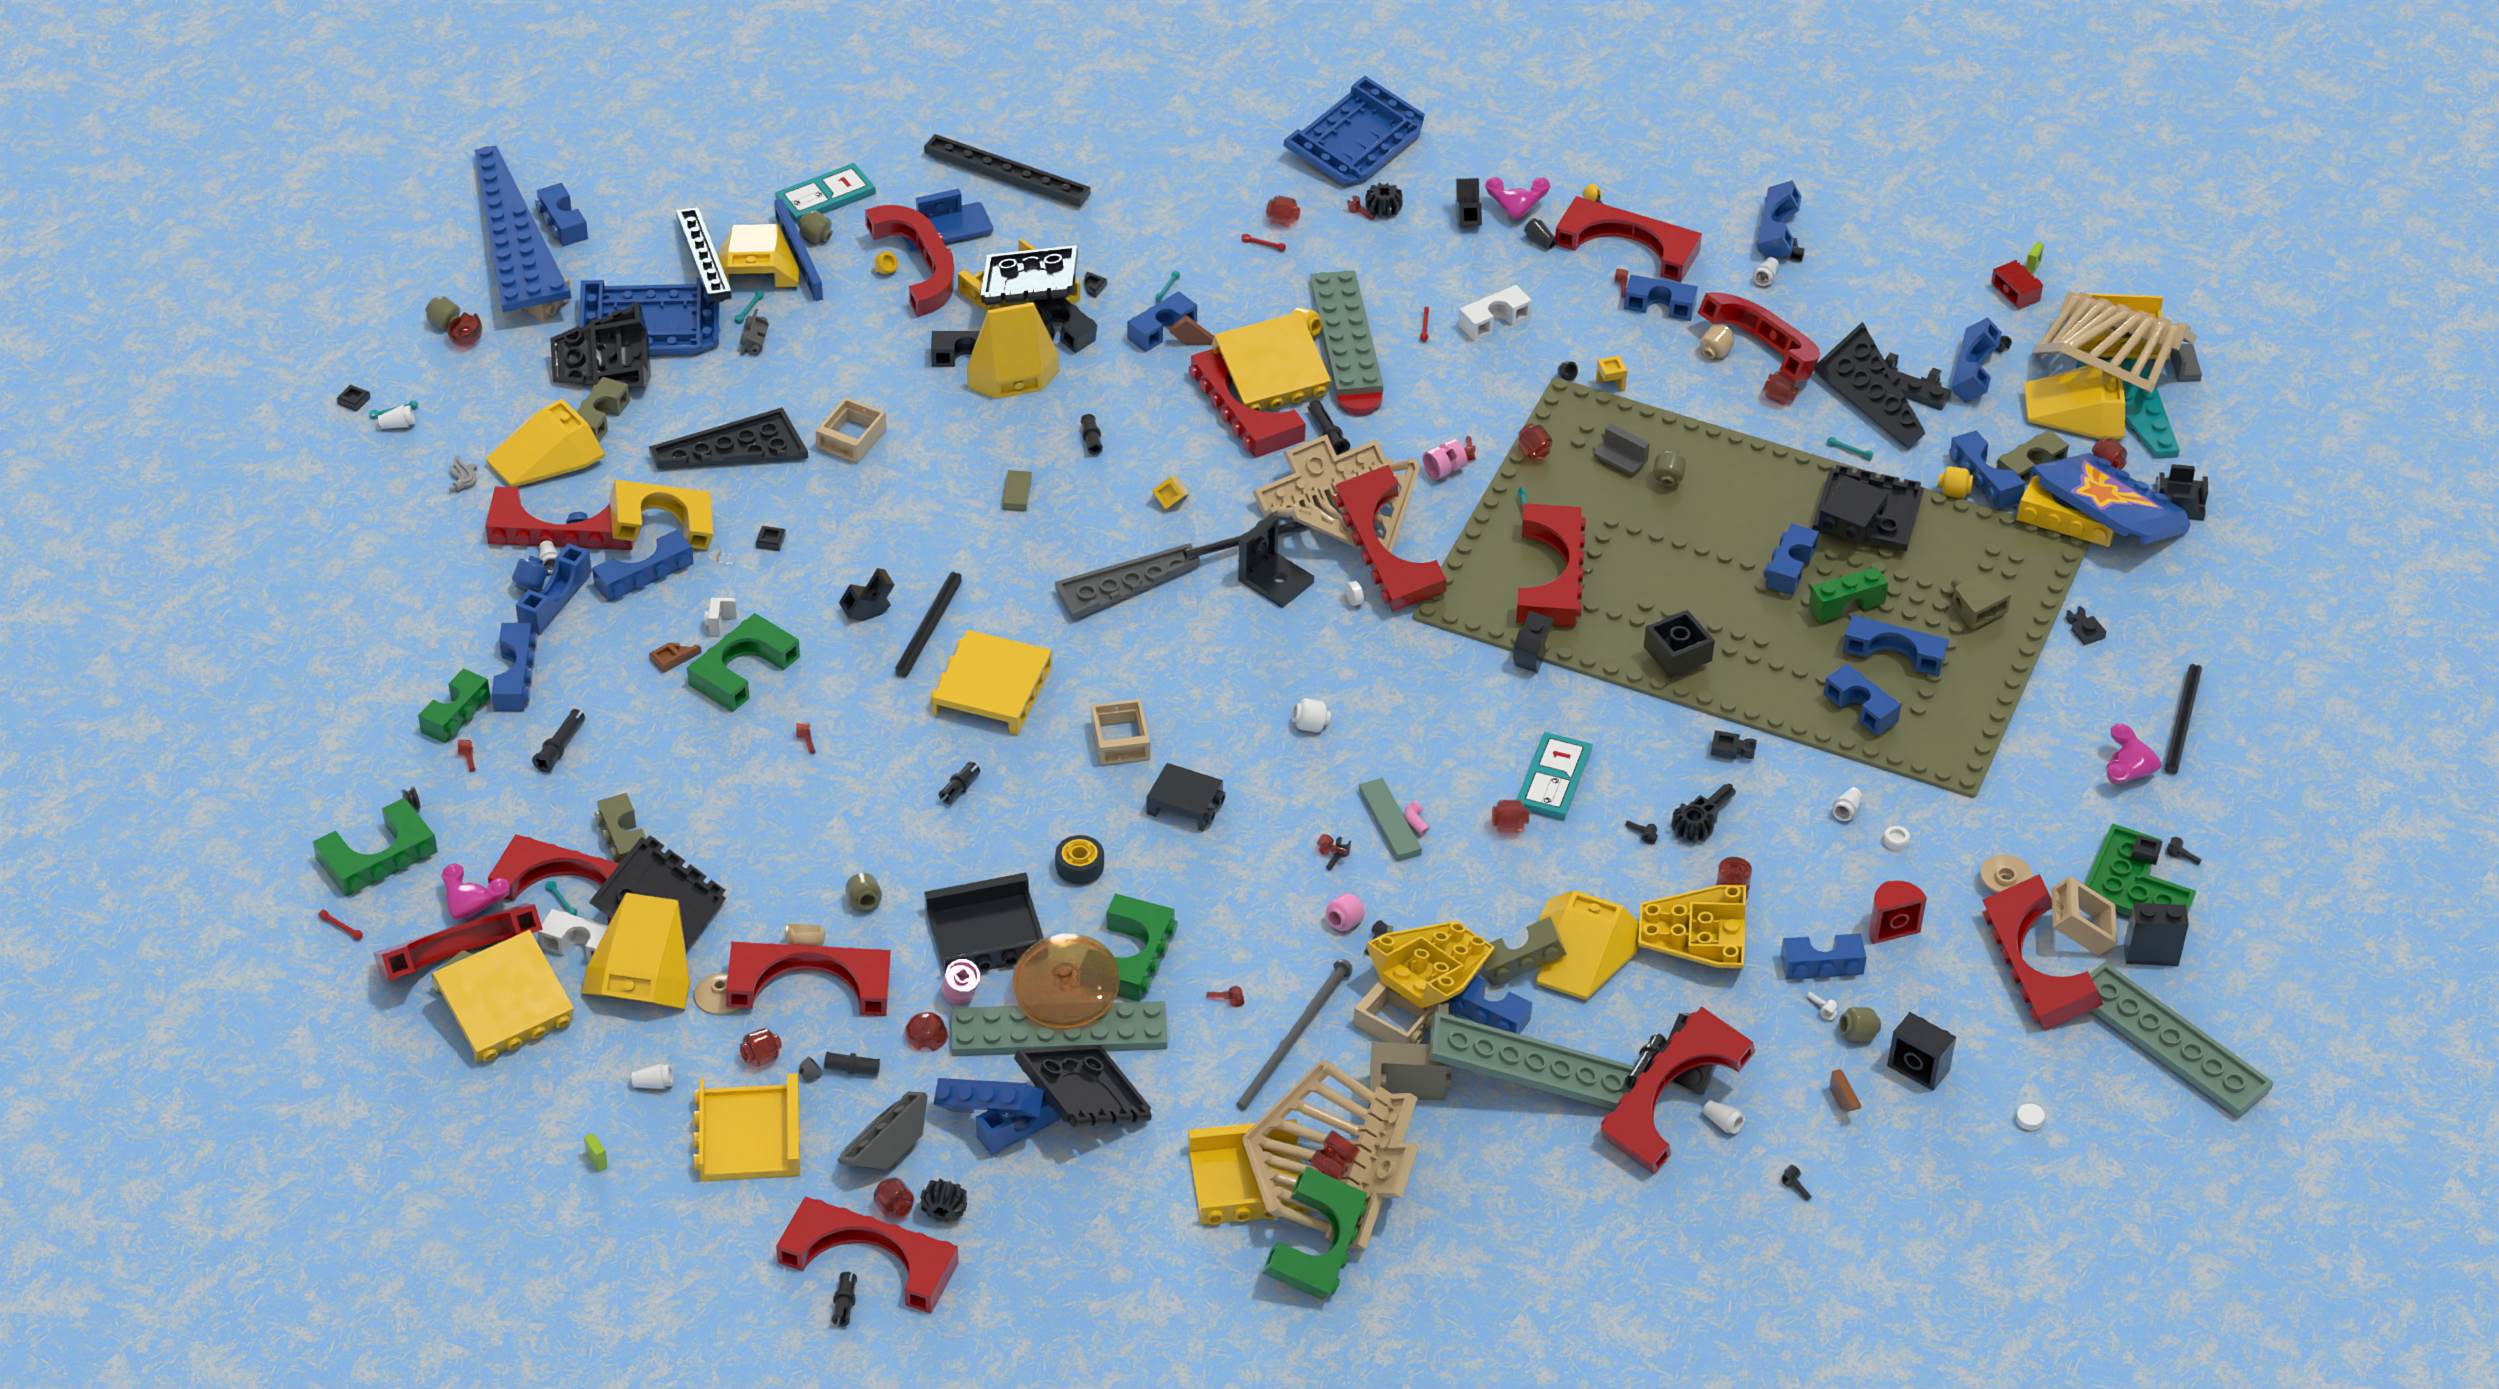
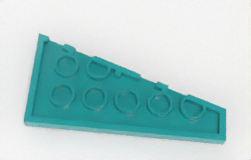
[2076,358,2180,459]

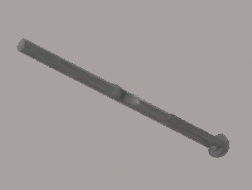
[1236,959,1352,1110]

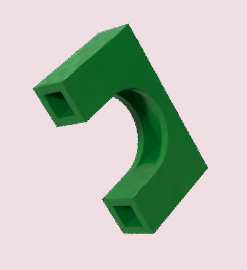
[687,613,800,712]
[312,797,438,897]
[1079,893,1178,1002]
[1262,1166,1368,1300]

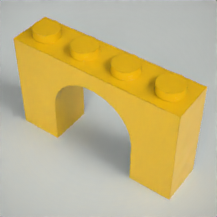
[2016,475,2116,547]
[610,480,714,550]

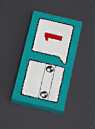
[775,163,876,223]
[1515,732,1593,820]

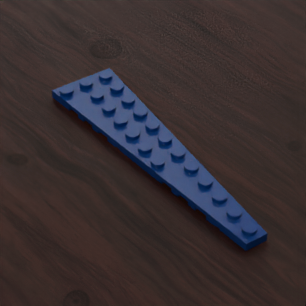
[475,145,572,313]

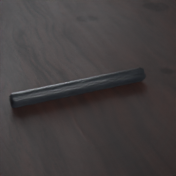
[895,571,962,677]
[2164,663,2202,774]

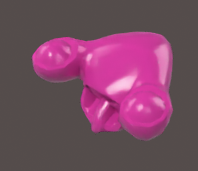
[1485,177,1551,219]
[2106,724,2161,784]
[441,863,510,920]

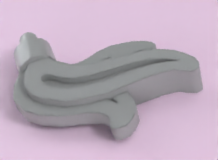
[449,456,477,491]

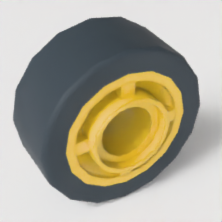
[1055,835,1104,884]

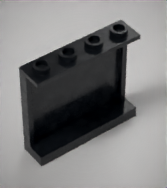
[924,872,1048,975]

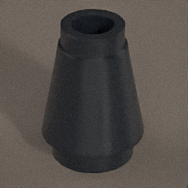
[1524,218,1557,250]

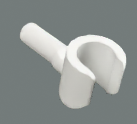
[1807,992,1837,1021]

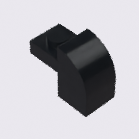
[1455,177,1482,226]
[839,568,895,621]
[1513,611,1553,673]

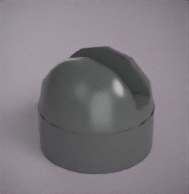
[798,1056,822,1080]

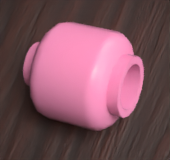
[1326,893,1365,931]

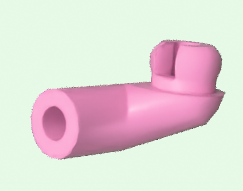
[1405,801,1429,836]

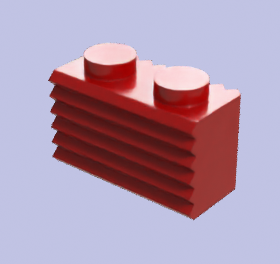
[1991,260,2043,310]

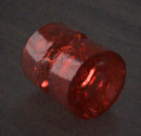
[1716,857,1752,900]
[1309,1130,1360,1180]

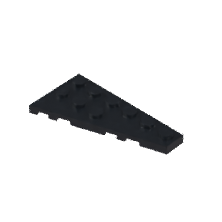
[1814,321,1925,450]
[649,407,808,468]

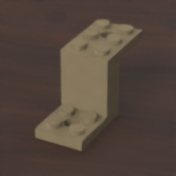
[1368,1003,1454,1109]

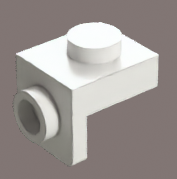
[704,598,737,636]

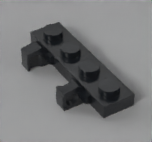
[1885,352,1952,411]

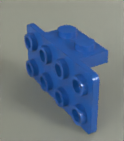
[901,188,993,250]

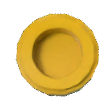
[874,251,898,275]

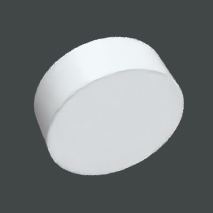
[1345,581,1364,606]
[1883,826,1910,851]
[2016,1104,2045,1131]

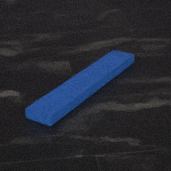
[774,199,823,301]

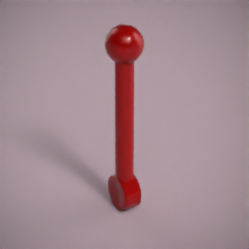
[1241,234,1286,252]
[1420,306,1429,341]
[318,909,363,940]

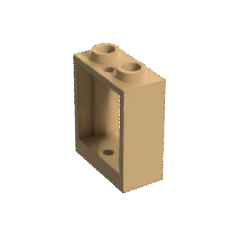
[816,397,887,464]
[1091,699,1150,766]
[2051,876,2117,956]
[1354,980,1437,1044]

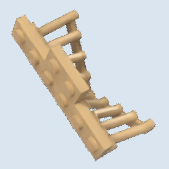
[2032,291,2197,394]
[1253,434,1420,553]
[1242,1060,1419,1249]

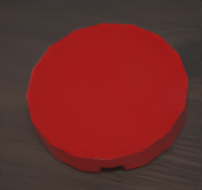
[1336,392,1383,415]

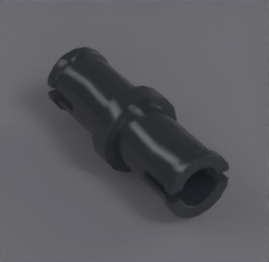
[1080,414,1103,455]
[939,761,980,804]
[824,1051,880,1076]
[831,1272,857,1327]

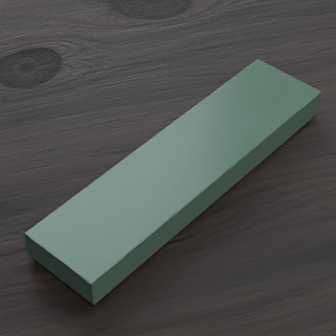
[1359,778,1422,861]

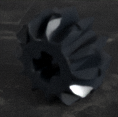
[1365,182,1403,218]
[920,1179,967,1222]

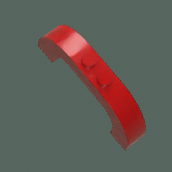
[865,205,954,317]
[1697,292,1820,382]

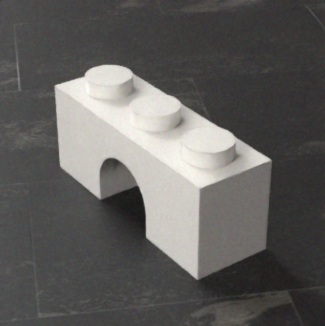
[1458,285,1532,341]
[538,909,608,963]

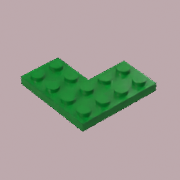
[2085,823,2196,916]

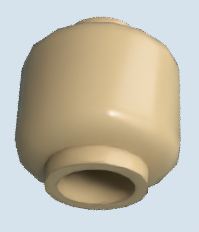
[1700,324,1734,359]

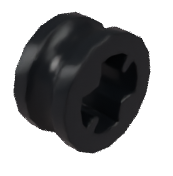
[401,786,421,809]

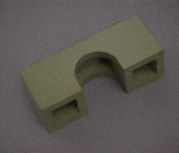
[577,377,630,443]
[1996,430,2069,485]
[594,792,647,864]
[1484,917,1567,986]

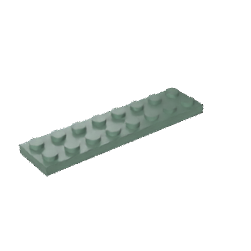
[1310,270,1384,396]
[2090,962,2273,1117]
[952,1001,1167,1056]
[1429,1012,1633,1110]

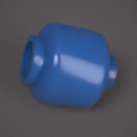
[512,556,548,592]

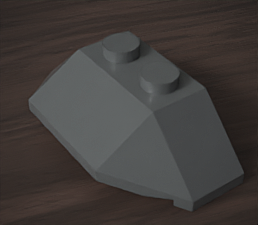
[837,1091,928,1170]

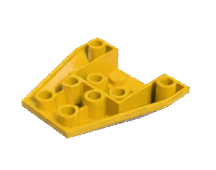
[717,224,799,287]
[967,302,1059,399]
[2024,365,2125,439]
[486,399,605,487]
[1638,885,1746,968]
[1536,890,1640,1000]
[582,893,690,1010]
[1366,921,1495,1009]

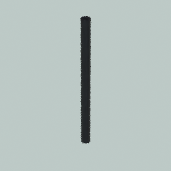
[1183,521,1309,559]

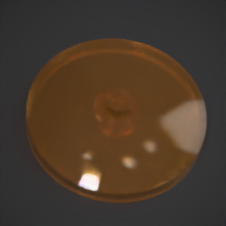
[1013,934,1120,1028]

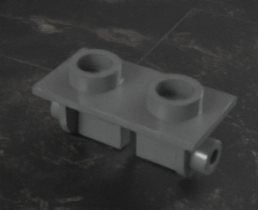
[739,309,769,355]

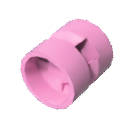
[1422,439,1467,480]
[941,959,980,1005]

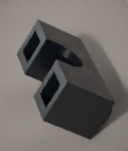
[1029,296,1098,353]
[931,331,980,367]

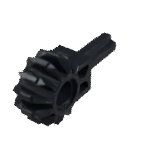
[1671,783,1736,843]

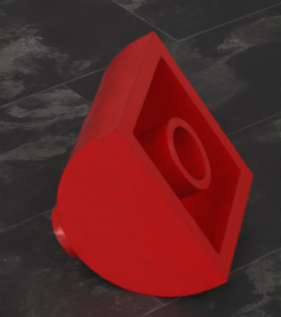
[1868,880,1927,944]

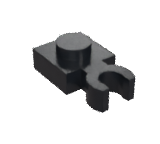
[2066,606,2107,646]
[1711,730,1757,759]

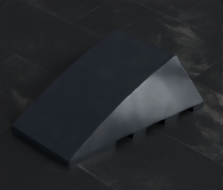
[550,301,651,388]

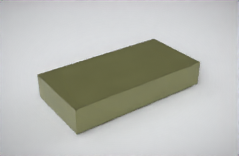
[1003,470,1032,511]

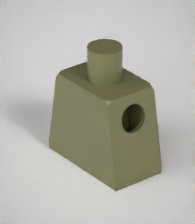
[1951,575,2011,630]

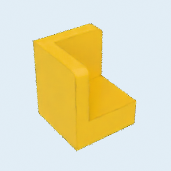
[1596,355,1627,391]
[1151,474,1189,509]

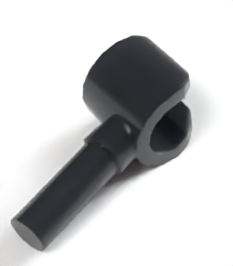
[1790,238,1805,261]
[1996,335,2012,353]
[1625,820,1658,844]
[1326,837,1351,870]
[2167,837,2202,865]
[1364,920,1388,955]
[1781,1164,1812,1201]

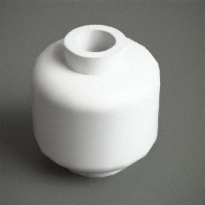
[1292,698,1331,733]

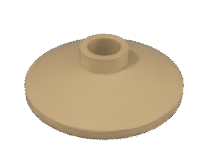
[1980,855,2033,893]
[694,973,739,1015]

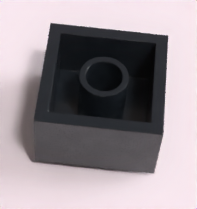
[1644,609,1715,678]
[1887,1012,1956,1091]

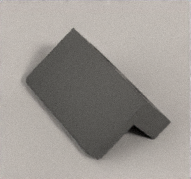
[2170,344,2202,382]
[1594,423,1650,475]

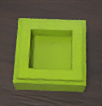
[2026,241,2044,274]
[584,1133,608,1172]

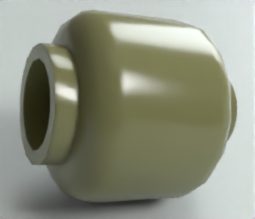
[798,211,833,244]
[425,296,461,331]
[1653,449,1686,486]
[845,873,882,911]
[1839,1007,1881,1042]

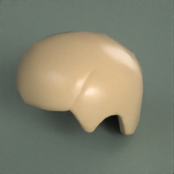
[785,924,825,946]

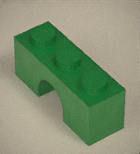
[1808,567,1888,623]
[418,668,490,744]

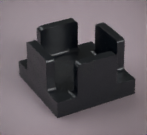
[2155,464,2208,521]

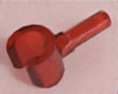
[1347,195,1375,221]
[1614,268,1628,298]
[1464,436,1476,461]
[796,722,816,754]
[458,740,476,772]
[1317,834,1349,856]
[1207,986,1244,1007]

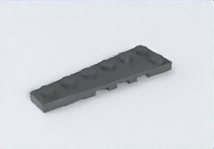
[1055,543,1200,620]

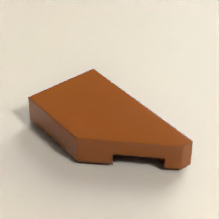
[1170,315,1214,345]
[649,642,702,673]
[1829,1069,1861,1111]

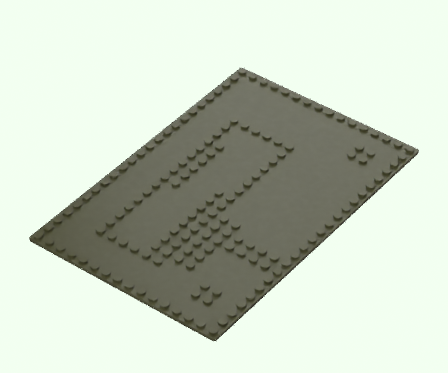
[1413,377,2090,798]

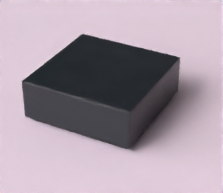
[336,384,371,412]
[756,526,786,551]
[2131,835,2163,865]

